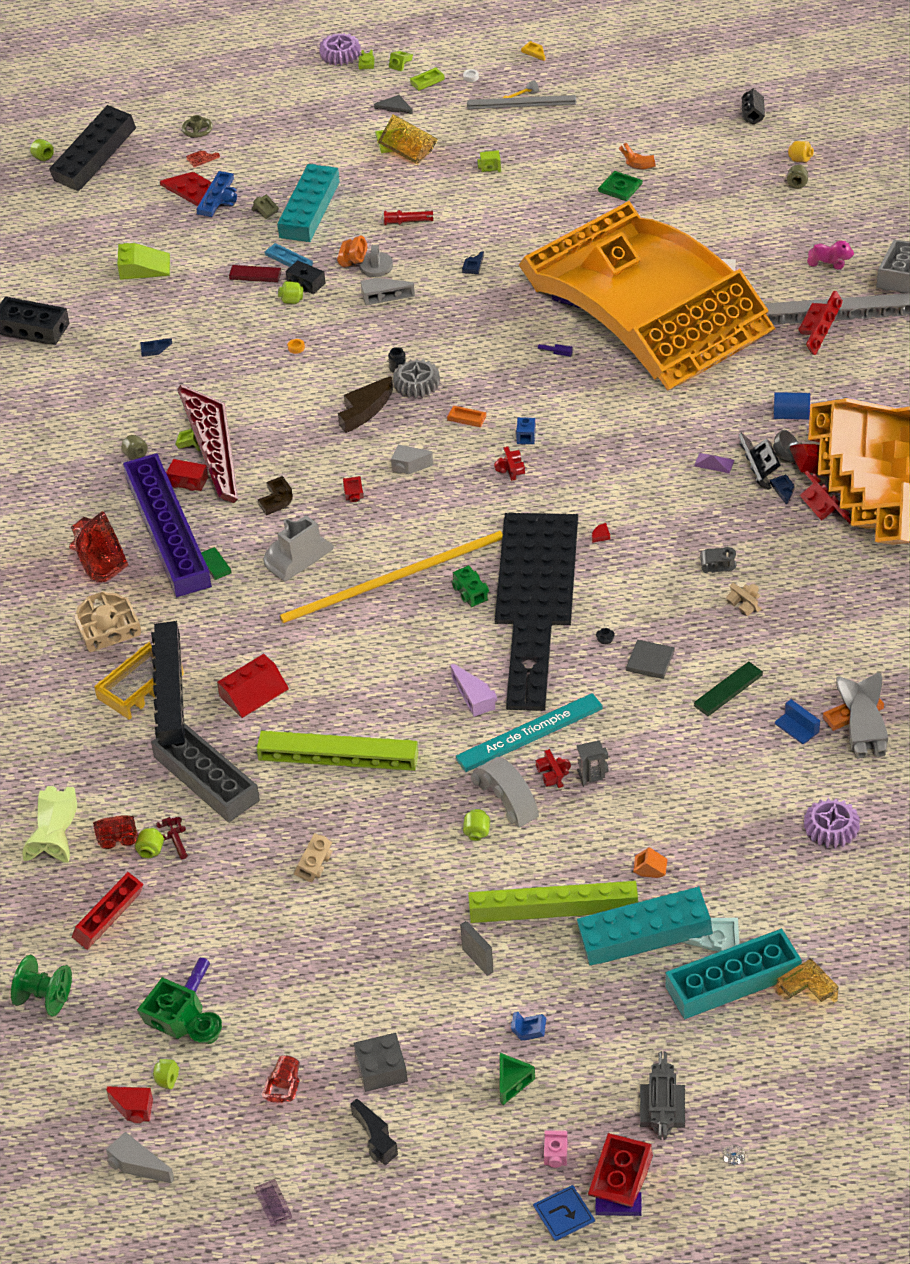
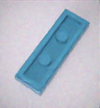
[264,243,313,267]

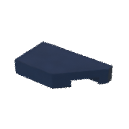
[462,251,484,275]
[770,474,795,504]

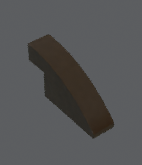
[338,376,393,433]

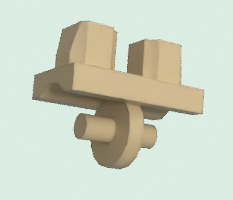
[726,582,762,616]

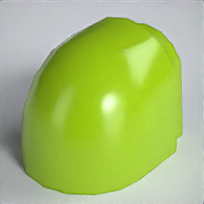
[153,1059,180,1089]

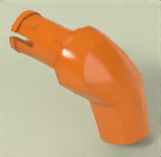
[619,143,656,169]

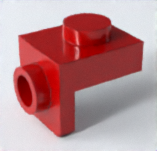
[343,476,364,502]

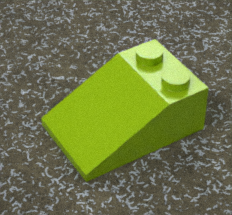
[117,243,170,280]

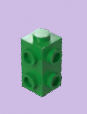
[452,565,489,608]

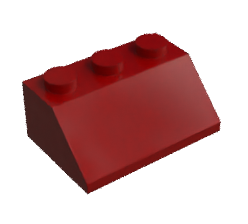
[217,653,289,718]

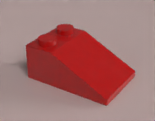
[588,1133,653,1207]

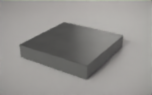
[626,639,675,679]
[460,921,494,976]

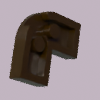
[258,476,293,516]

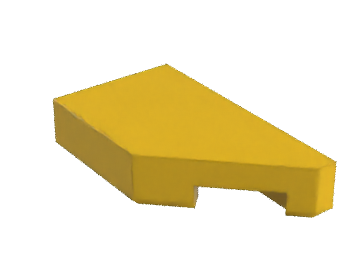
[521,41,546,61]

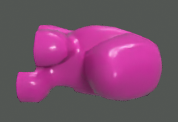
[807,240,854,270]

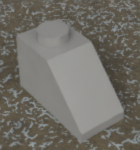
[391,445,433,474]

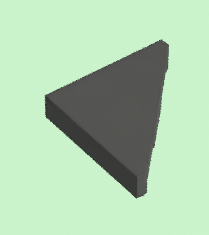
[374,95,413,114]

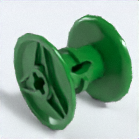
[11,954,72,1017]

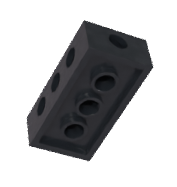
[0,296,70,345]

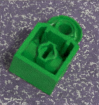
[137,977,222,1044]

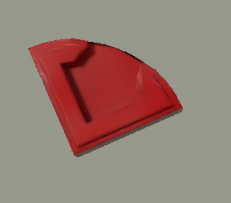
[592,523,610,543]

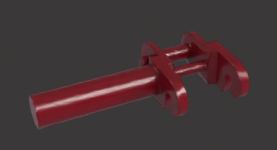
[156,817,188,860]

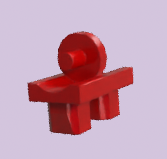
[494,446,525,481]
[535,749,571,788]

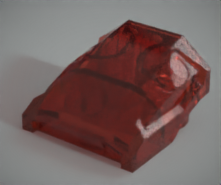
[93,815,138,849]

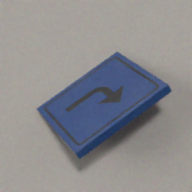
[533,1185,595,1241]

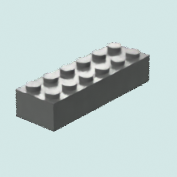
[151,723,260,822]

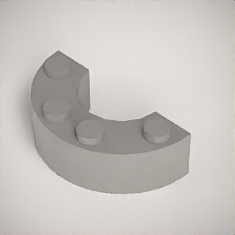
[471,757,539,828]

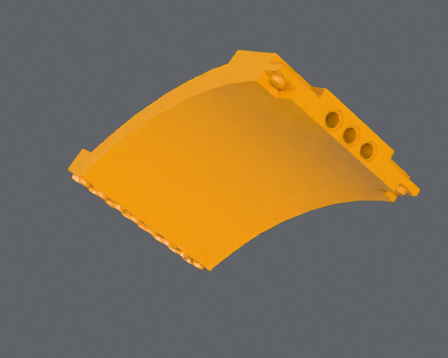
[519,201,776,391]

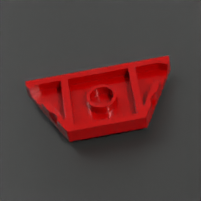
[160,172,212,206]

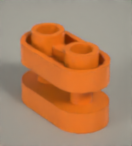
[337,235,367,268]

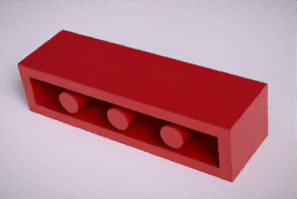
[71,872,144,950]

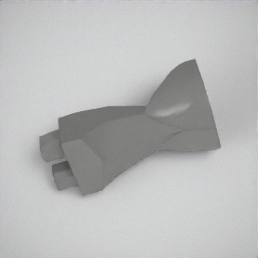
[836,673,888,759]

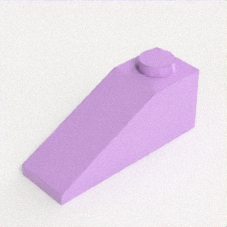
[451,664,497,717]

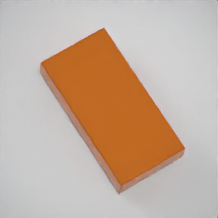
[447,405,487,428]

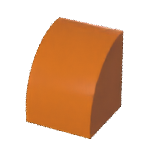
[633,847,668,878]

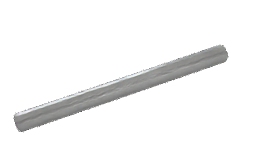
[467,95,576,109]

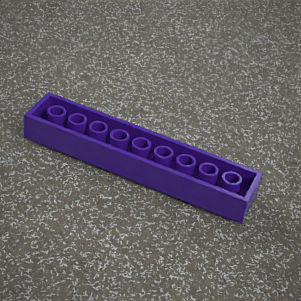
[123,453,212,597]

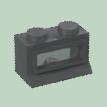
[577,740,609,787]

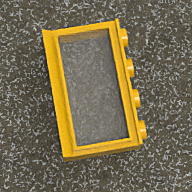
[94,642,184,720]

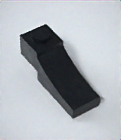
[351,1099,398,1165]

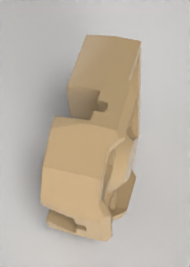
[74,591,141,652]

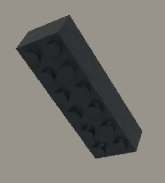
[49,105,136,191]

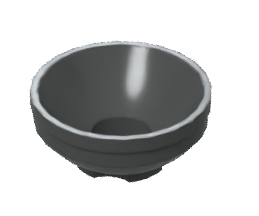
[773,430,799,462]

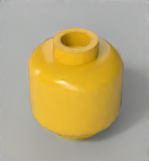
[788,141,814,162]

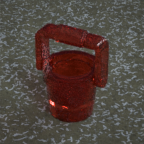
[262,1055,300,1103]

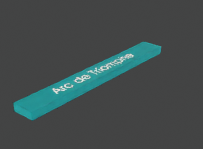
[455,693,603,773]

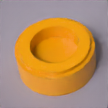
[287,339,305,354]

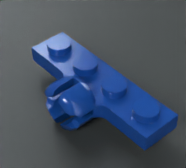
[196,171,237,217]

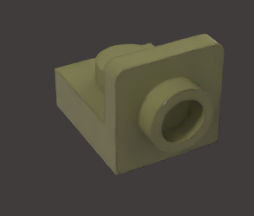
[251,194,279,219]

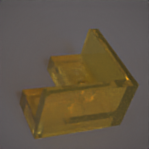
[776,958,839,1003]

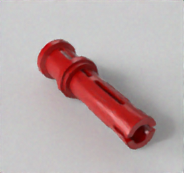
[384,210,434,225]

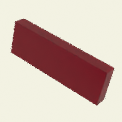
[229,265,282,283]

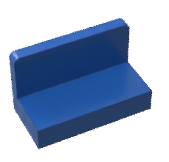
[775,699,820,744]

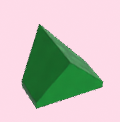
[500,1052,535,1105]

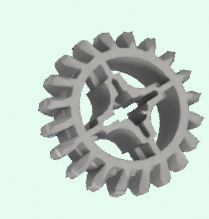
[393,359,440,398]

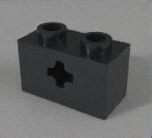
[286,260,326,295]

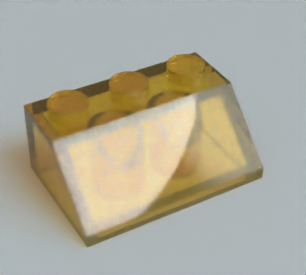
[378,114,438,165]

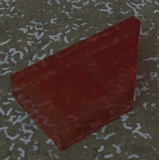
[186,150,220,167]

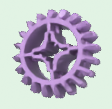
[319,33,361,66]
[804,798,860,849]

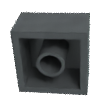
[354,1033,408,1092]

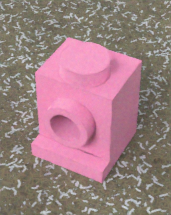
[544,1131,568,1168]

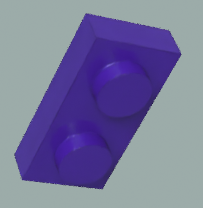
[595,1192,642,1216]

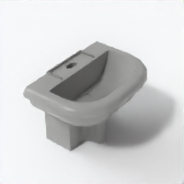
[263,515,334,582]

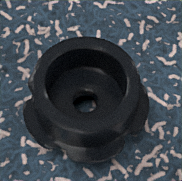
[596,628,615,644]

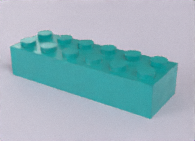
[277,164,340,242]
[577,886,713,966]
[665,928,802,1020]

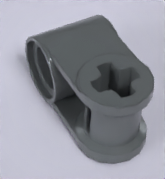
[700,547,737,573]

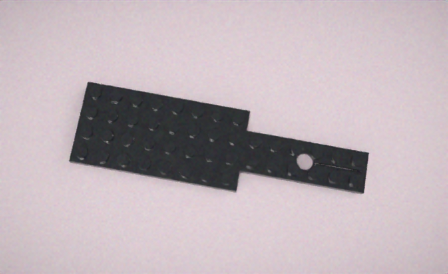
[495,513,578,711]

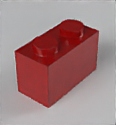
[166,459,209,491]

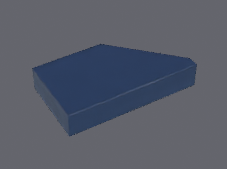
[140,338,172,357]

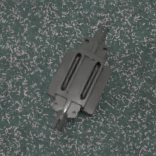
[640,1051,685,1140]

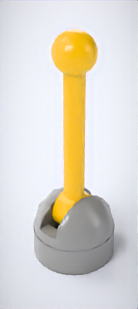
[503,80,539,98]

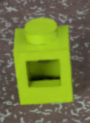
[477,150,501,172]

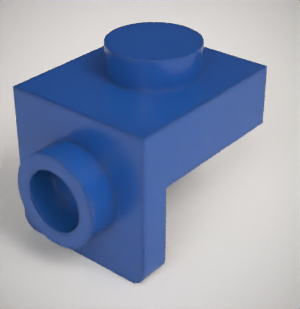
[510,1011,547,1041]

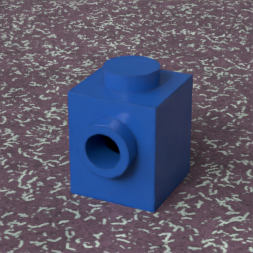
[516,417,536,444]

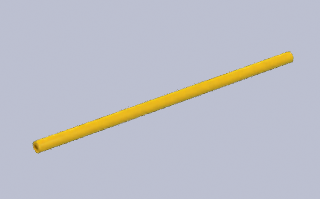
[279,531,503,623]

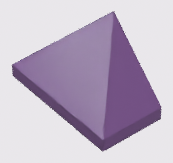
[694,453,734,473]

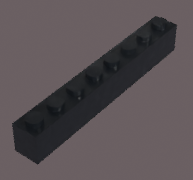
[151,621,185,746]

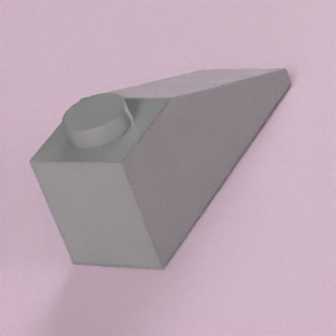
[360,278,415,306]
[106,1132,174,1183]

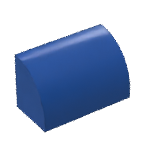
[774,392,810,420]

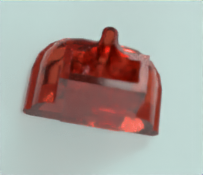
[69,511,129,582]

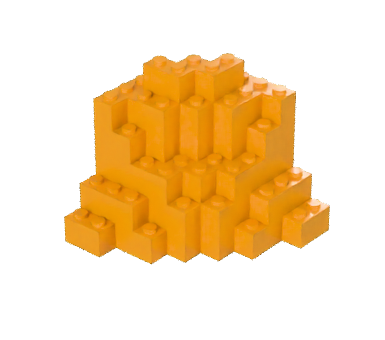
[808,398,910,545]

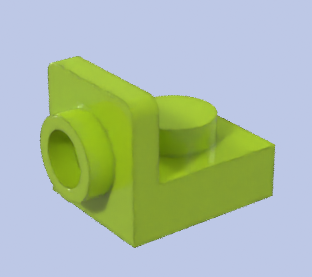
[389,51,413,71]
[175,428,201,451]

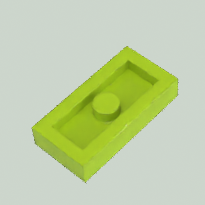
[410,67,445,91]

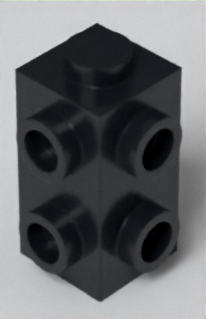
[741,88,765,125]

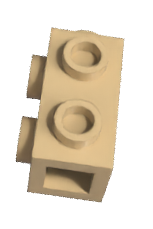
[294,833,333,882]

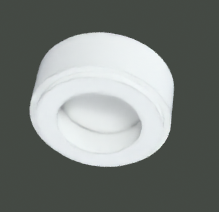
[463,69,479,82]

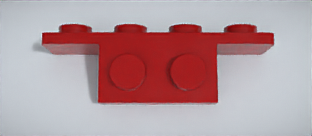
[798,291,843,355]
[799,471,851,524]

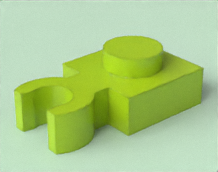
[358,49,375,69]

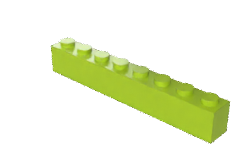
[257,731,419,771]
[468,881,638,923]

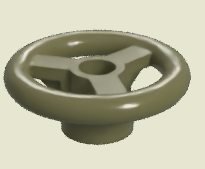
[182,115,213,138]

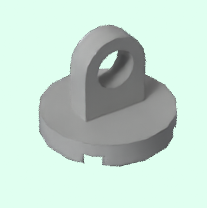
[360,245,393,277]

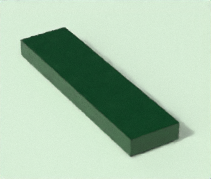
[694,661,763,717]

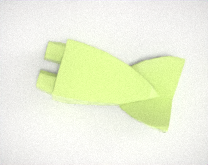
[22,786,77,863]

